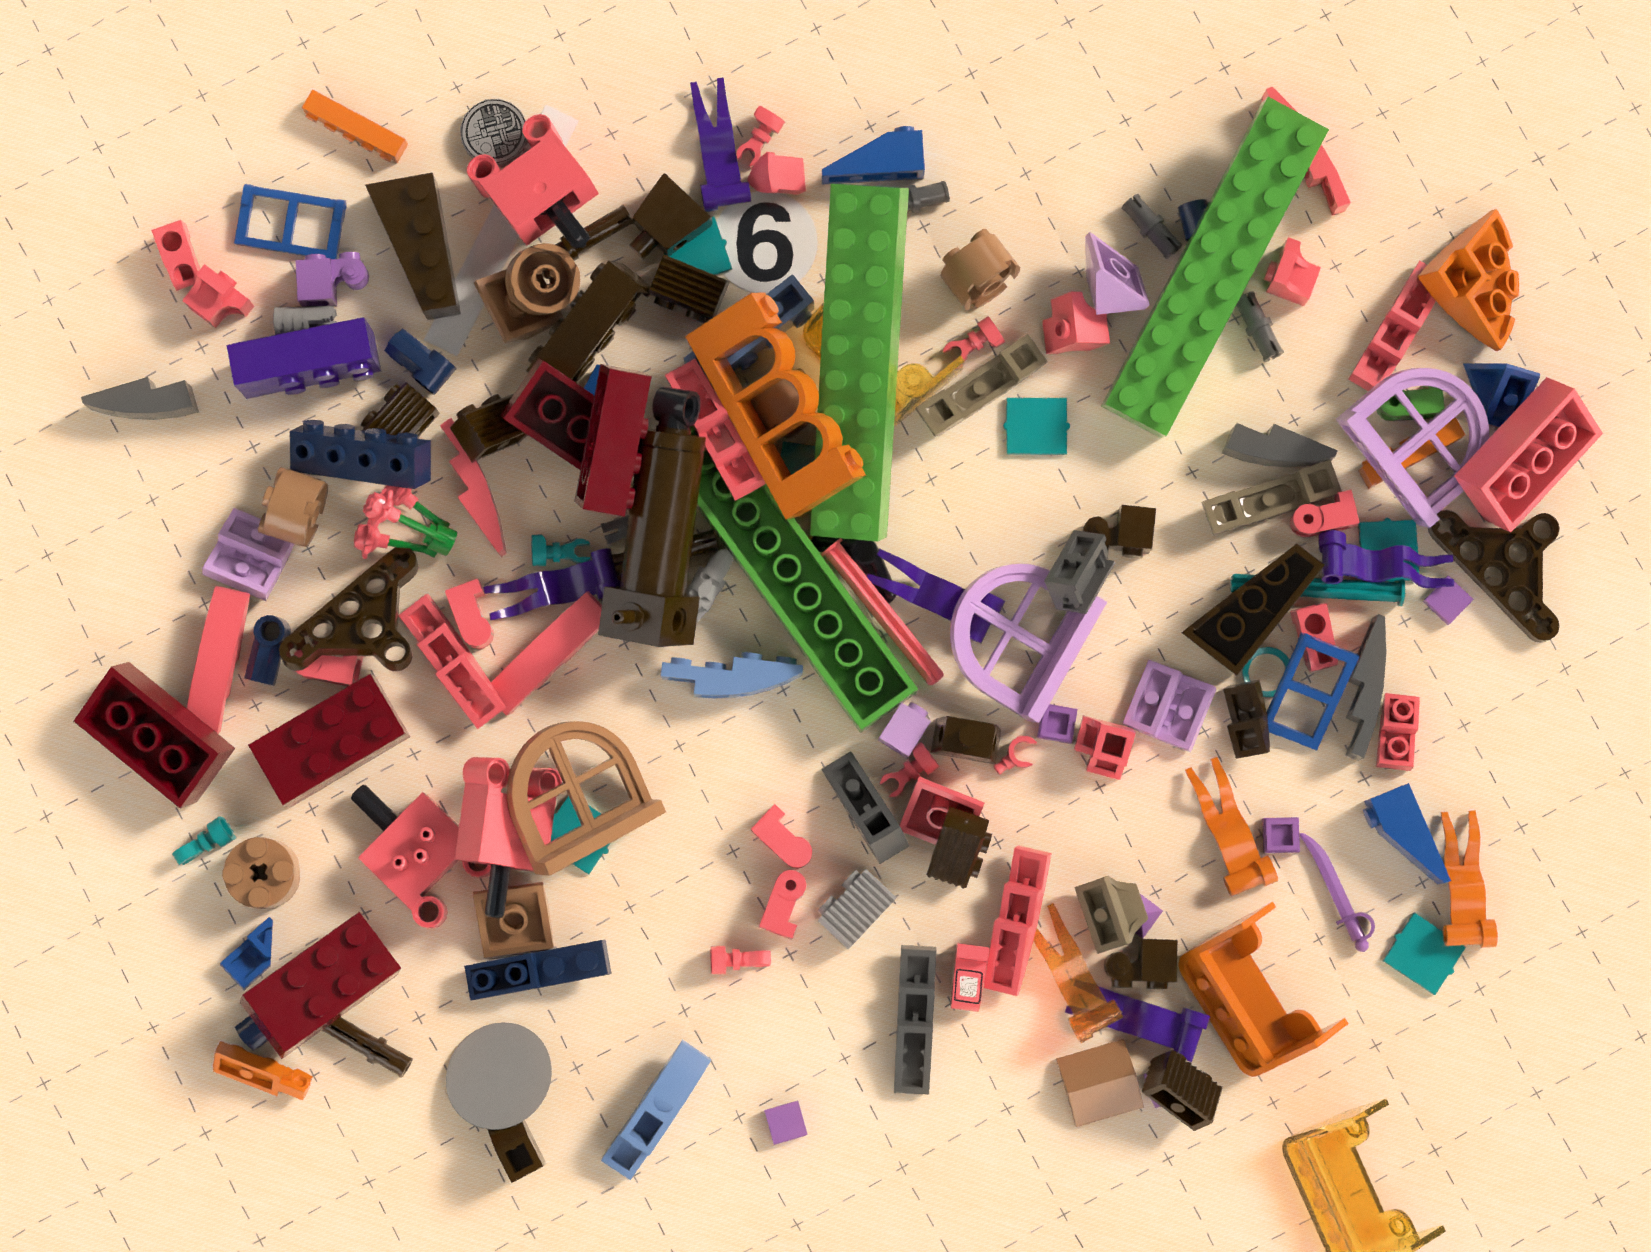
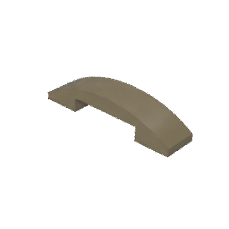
[915,334,1048,437]
[1201,460,1342,535]

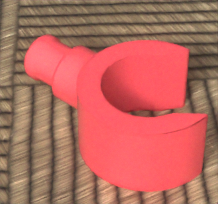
[993,736,1037,775]

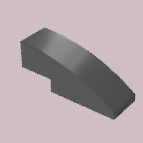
[81,377,199,420]
[1222,423,1338,467]

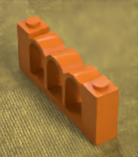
[685,292,866,519]

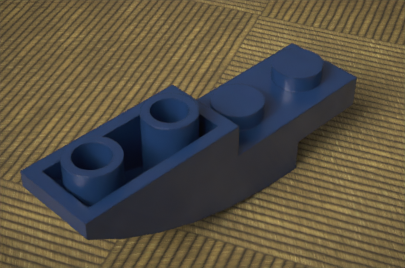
[464,939,612,1001]

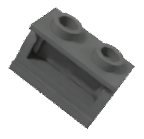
[1044,530,1115,614]

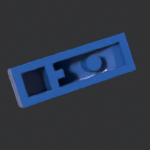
[822,126,925,185]
[1363,783,1451,885]

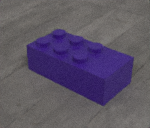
[226,317,382,399]

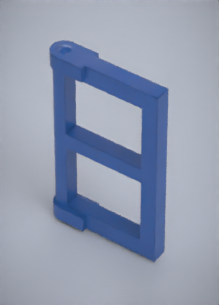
[234,184,347,259]
[1266,632,1359,751]

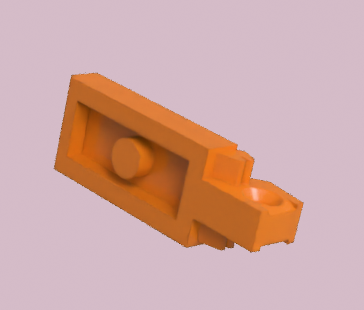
[213,1041,313,1100]

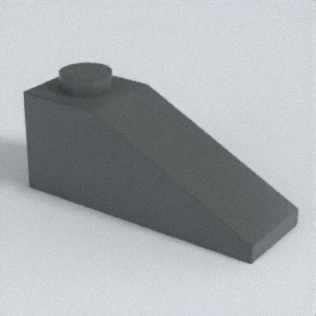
[821,752,909,864]

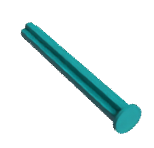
[1230,574,1405,607]

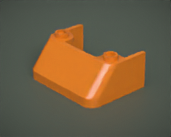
[1178,901,1349,1077]

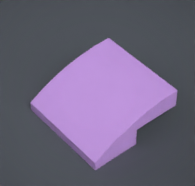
[202,508,294,601]
[1123,660,1217,753]

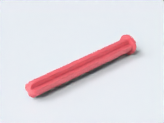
[821,538,944,685]

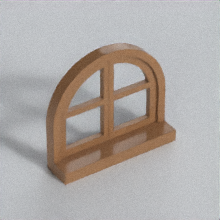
[507,721,666,876]

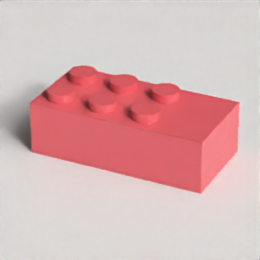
[1454,377,1603,532]

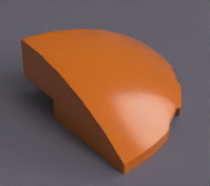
[1417,209,1519,351]

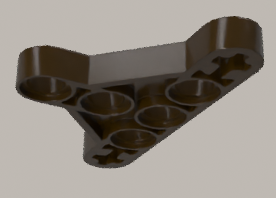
[1428,510,1560,643]
[279,547,419,672]

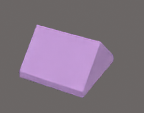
[1085,232,1150,315]

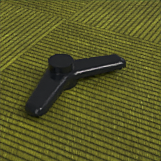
[810,536,897,604]

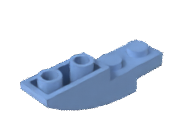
[661,652,803,699]
[601,1039,712,1180]

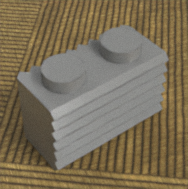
[817,869,897,950]

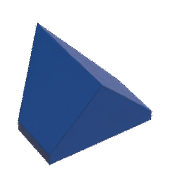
[1463,363,1540,427]

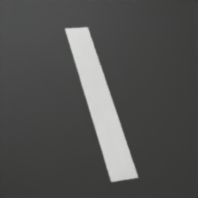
[424,105,579,356]

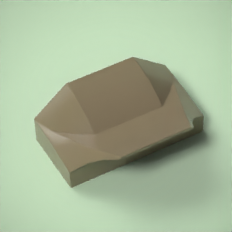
[1074,876,1148,954]

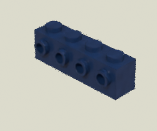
[289,420,431,489]

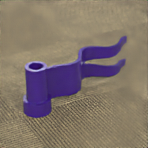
[690,77,751,212]
[1318,530,1454,588]
[483,548,620,620]
[866,548,1005,644]
[1065,979,1210,1062]

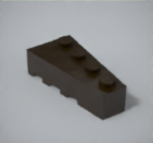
[365,172,461,320]
[526,260,651,383]
[1181,543,1325,676]

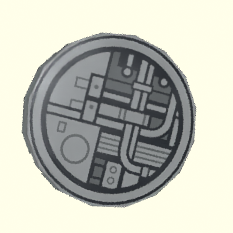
[460,99,528,167]

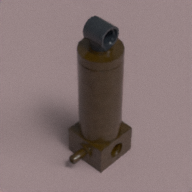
[598,387,706,647]

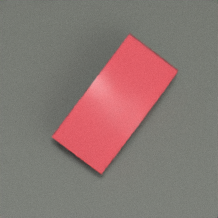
[1376,693,1420,771]

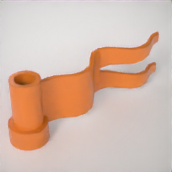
[1185,757,1278,897]
[1441,810,1498,948]

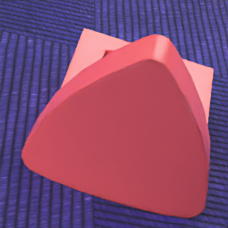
[747,152,806,195]

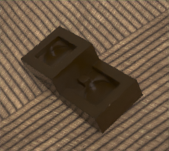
[1223,680,1270,759]

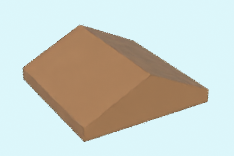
[474,269,565,343]
[473,882,554,958]
[1056,1039,1144,1127]

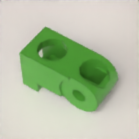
[1376,385,1445,421]

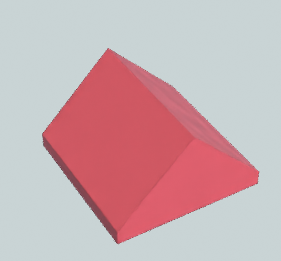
[899,777,985,845]

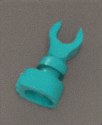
[531,534,591,566]
[172,816,237,865]

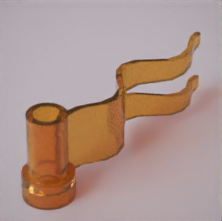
[1033,903,1123,1044]

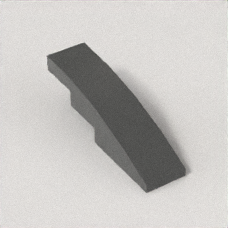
[1345,614,1387,761]
[894,945,937,1095]

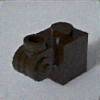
[1082,504,1156,559]
[1104,939,1178,989]

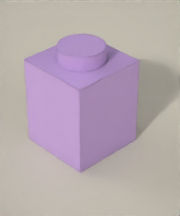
[878,702,931,759]

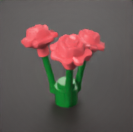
[354,485,458,559]

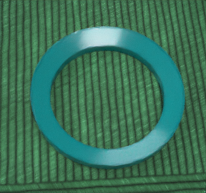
[1242,647,1293,698]

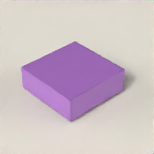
[1422,575,1474,625]
[1037,704,1078,744]
[1262,817,1300,853]
[764,1100,808,1145]

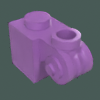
[296,252,369,307]

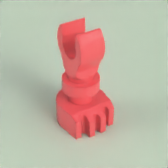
[736,106,785,169]
[943,316,1005,366]
[880,742,940,797]
[710,946,771,974]

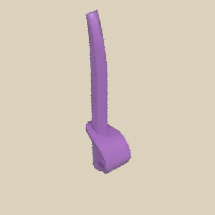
[1300,833,1375,952]

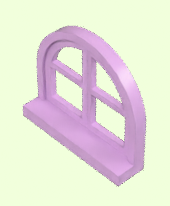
[1336,368,1489,528]
[950,564,1107,723]

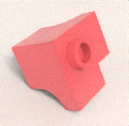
[1264,237,1321,306]
[182,264,255,328]
[1042,291,1110,354]
[1074,715,1136,780]

